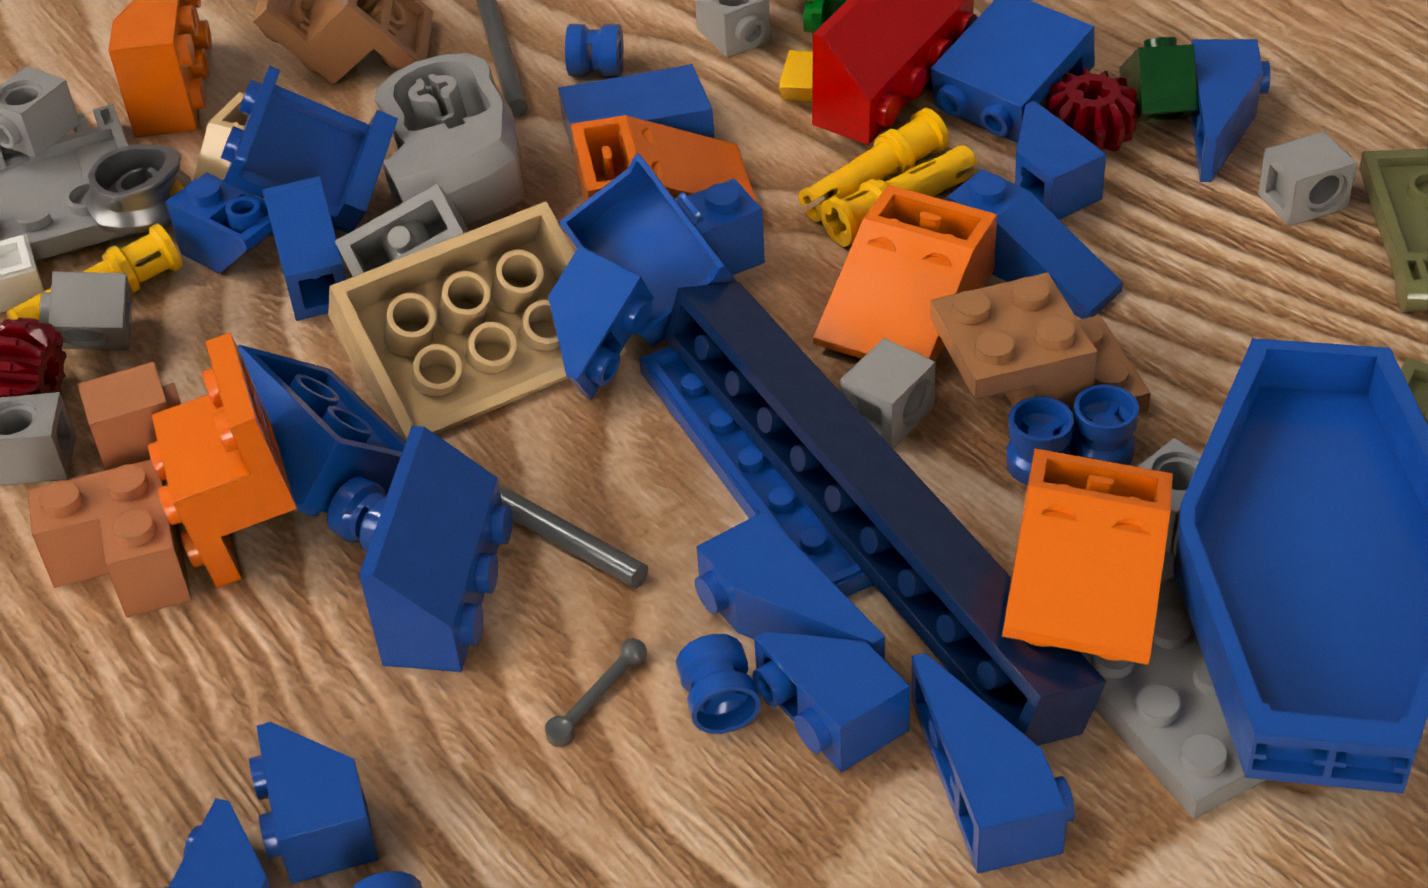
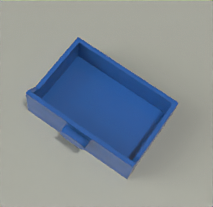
[558,64,715,157]
[558,153,737,347]

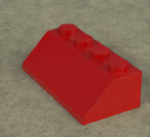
[812,0,977,145]

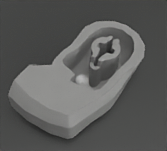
[375,53,526,231]

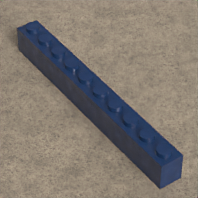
[664,282,1107,746]

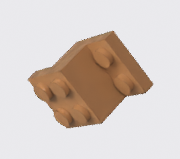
[253,0,433,85]
[930,272,1151,428]

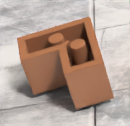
[78,361,181,485]
[27,459,192,618]

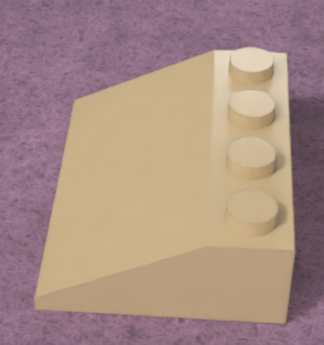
[328,201,627,441]

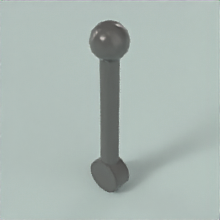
[545,638,647,747]

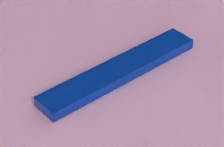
[639,346,875,597]

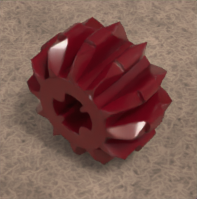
[1045,69,1139,151]
[0,317,67,397]

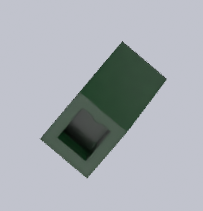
[1119,37,1198,122]

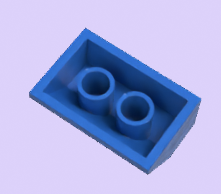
[238,345,406,516]
[359,426,512,672]

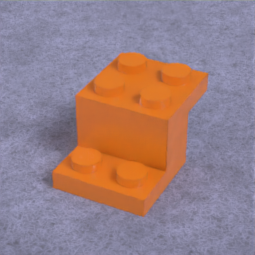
[148,332,297,588]

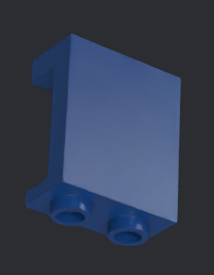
[931,0,1095,143]
[220,66,398,233]

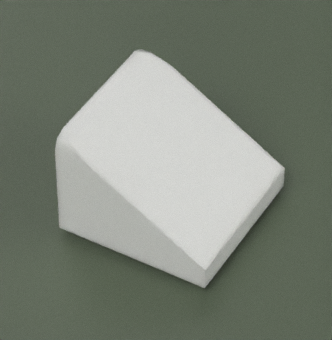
[0,234,45,313]

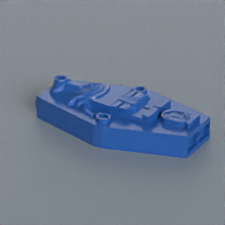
[1173,338,1428,793]

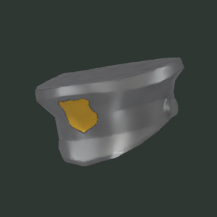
[83,144,192,233]

